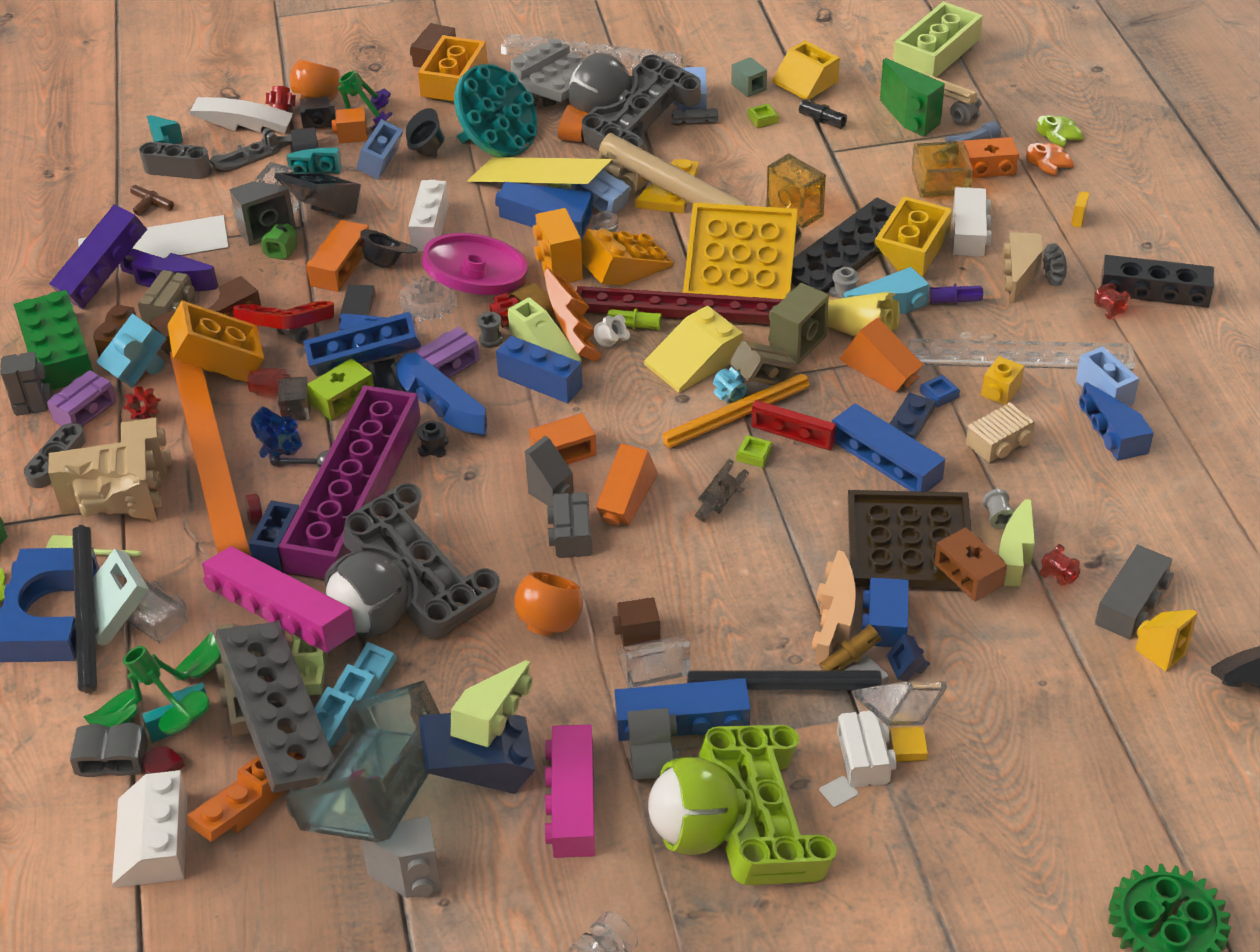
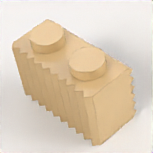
[966,402,1035,463]

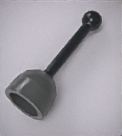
[270,450,329,469]

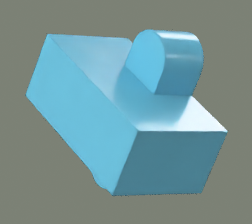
[96,313,167,388]

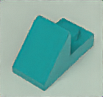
[147,115,183,144]

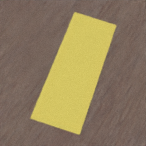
[467,157,612,184]

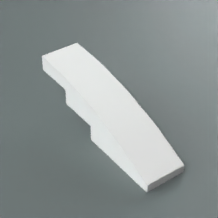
[190,97,293,134]

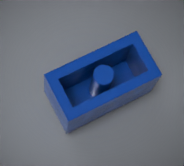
[862,578,909,647]

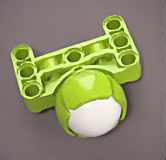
[648,725,837,885]

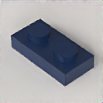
[889,392,936,440]

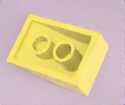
[644,305,743,393]

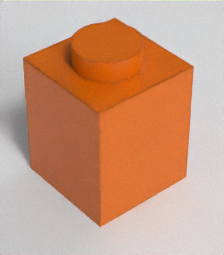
[332,107,368,144]

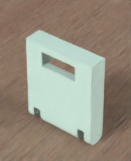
[93,549,149,646]

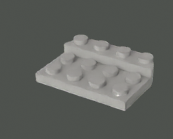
[510,38,585,102]

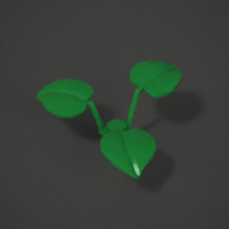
[84,631,221,735]

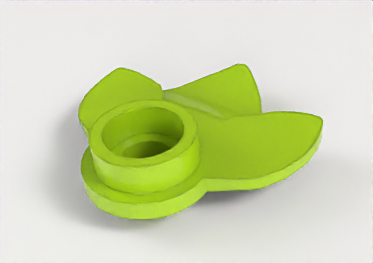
[1037,115,1083,147]

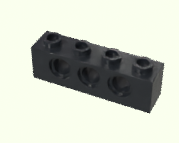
[1100,255,1214,308]

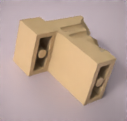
[48,417,172,522]

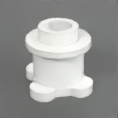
[594,314,630,348]

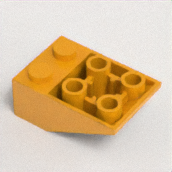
[581,228,674,286]

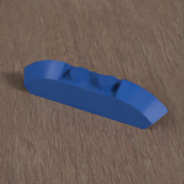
[396,353,488,436]

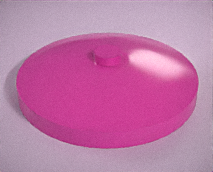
[422,233,528,295]

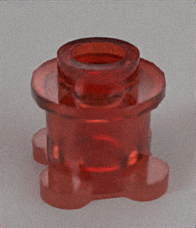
[1094,283,1130,319]
[1039,544,1081,586]

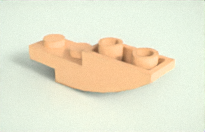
[812,550,856,665]

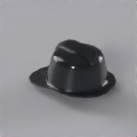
[406,108,445,157]
[360,229,418,268]

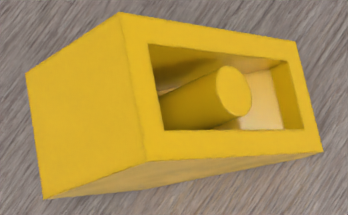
[1135,609,1198,671]

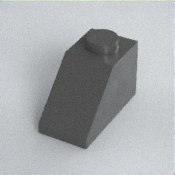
[525,436,574,506]

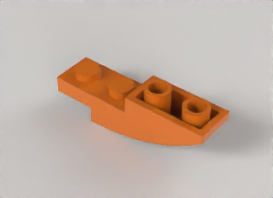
[187,752,304,842]

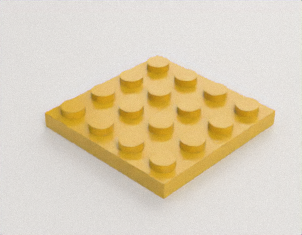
[683,202,798,299]

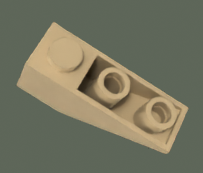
[1003,232,1043,303]

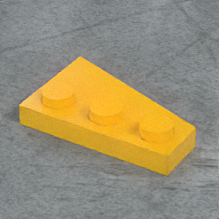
[635,159,699,214]

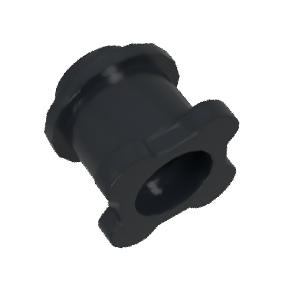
[417,421,449,458]

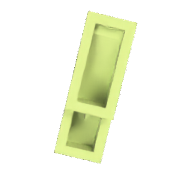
[998,499,1035,587]

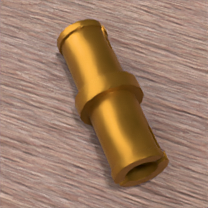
[819,624,882,670]

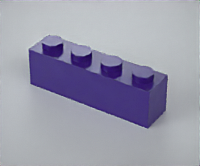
[49,204,148,309]

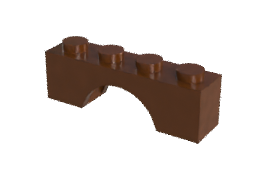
[149,276,261,356]

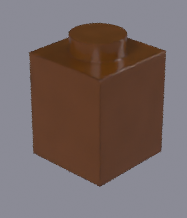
[612,597,661,647]

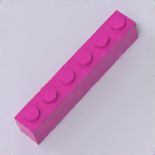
[202,546,356,653]

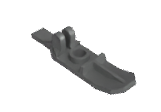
[210,128,292,171]

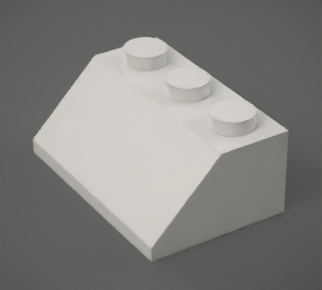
[112,770,188,888]

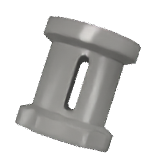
[982,489,1015,529]

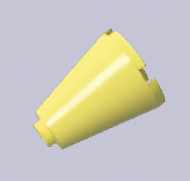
[827,292,900,337]

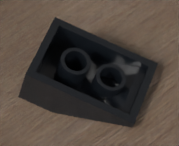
[274,172,361,218]

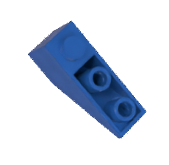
[1079,382,1154,461]

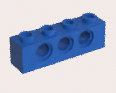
[303,311,422,376]

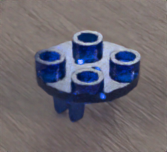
[251,407,302,459]

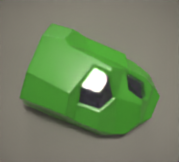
[261,223,298,260]

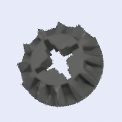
[1042,243,1067,286]

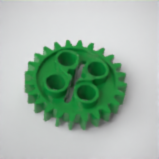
[1108,864,1231,952]

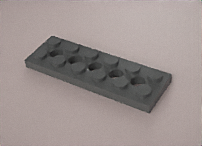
[215,621,340,793]

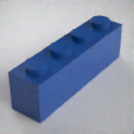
[832,403,945,492]
[614,678,751,741]

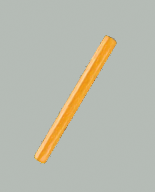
[662,374,810,448]

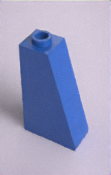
[495,182,593,242]

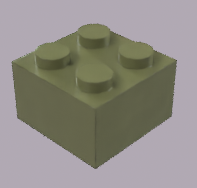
[768,283,829,364]

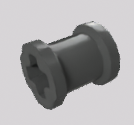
[477,312,503,348]

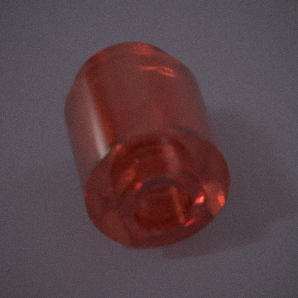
[248,368,291,396]

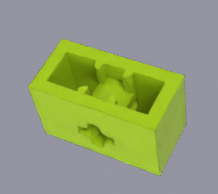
[307,358,374,421]

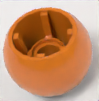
[289,59,341,102]
[514,571,583,636]

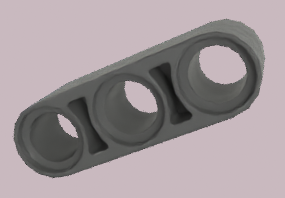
[139,142,212,179]

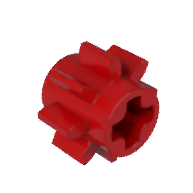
[265,86,296,112]
[489,293,518,328]
[124,386,161,420]

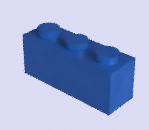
[496,335,583,403]

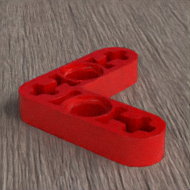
[233,301,335,329]

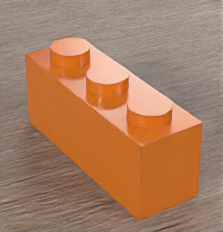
[306,220,369,292]

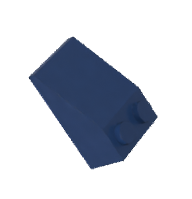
[419,713,535,794]

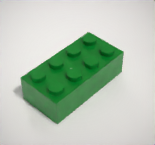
[13,290,93,390]

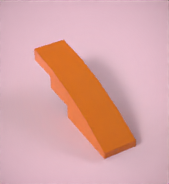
[544,269,602,363]

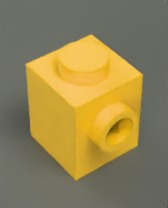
[981,356,1024,405]

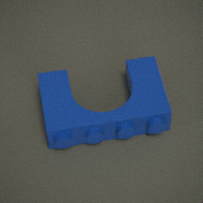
[0,547,99,662]

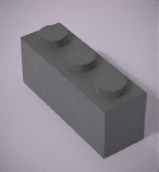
[1095,544,1174,640]

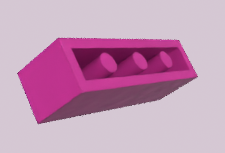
[545,724,595,858]

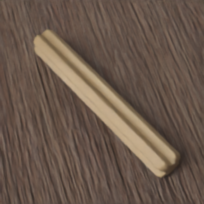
[924,73,978,105]

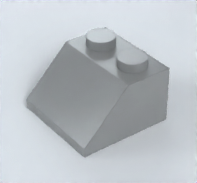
[358,816,441,898]

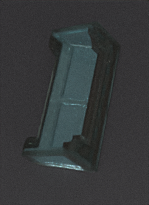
[285,680,440,843]

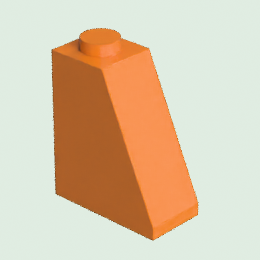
[839,317,924,393]
[596,443,658,526]

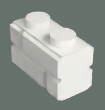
[837,710,896,788]

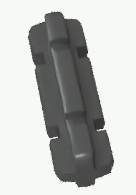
[672,108,719,124]

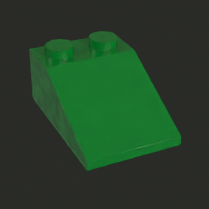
[880,58,945,137]

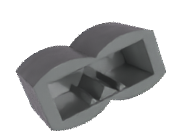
[627,708,679,780]
[70,723,147,777]

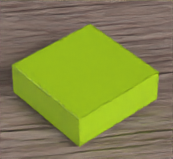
[747,103,779,128]
[736,435,773,468]

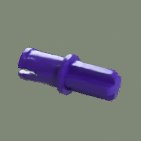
[929,284,983,305]

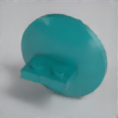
[454,64,537,157]

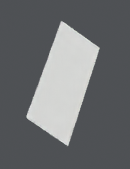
[78,215,228,266]

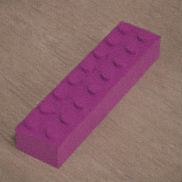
[278,385,421,579]

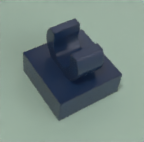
[886,634,930,681]

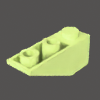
[508,298,582,362]
[450,660,533,747]

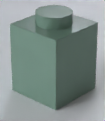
[731,57,767,97]

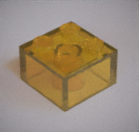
[912,141,973,198]
[766,153,826,229]

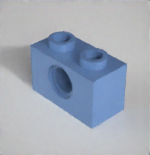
[356,119,403,180]

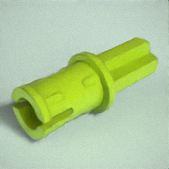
[607,309,662,331]

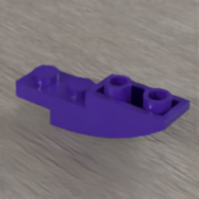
[120,248,218,291]

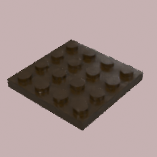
[847,490,972,589]

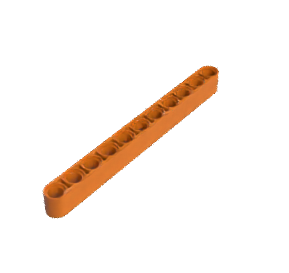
[170,351,250,556]

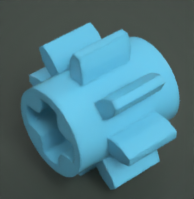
[713,367,747,403]

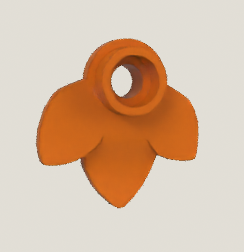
[1026,143,1074,176]

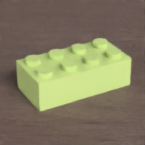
[893,1,983,78]

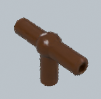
[130,185,174,216]

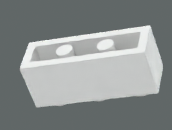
[408,180,449,251]
[953,187,991,256]

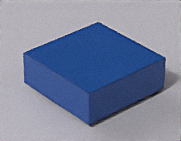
[920,374,960,408]

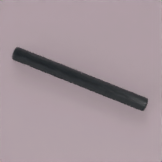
[72,525,97,693]
[687,670,882,690]

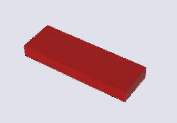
[751,400,836,451]

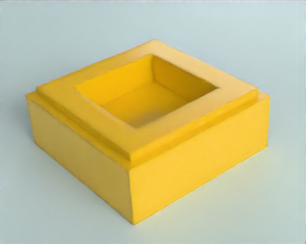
[1071,191,1090,228]
[889,727,928,762]

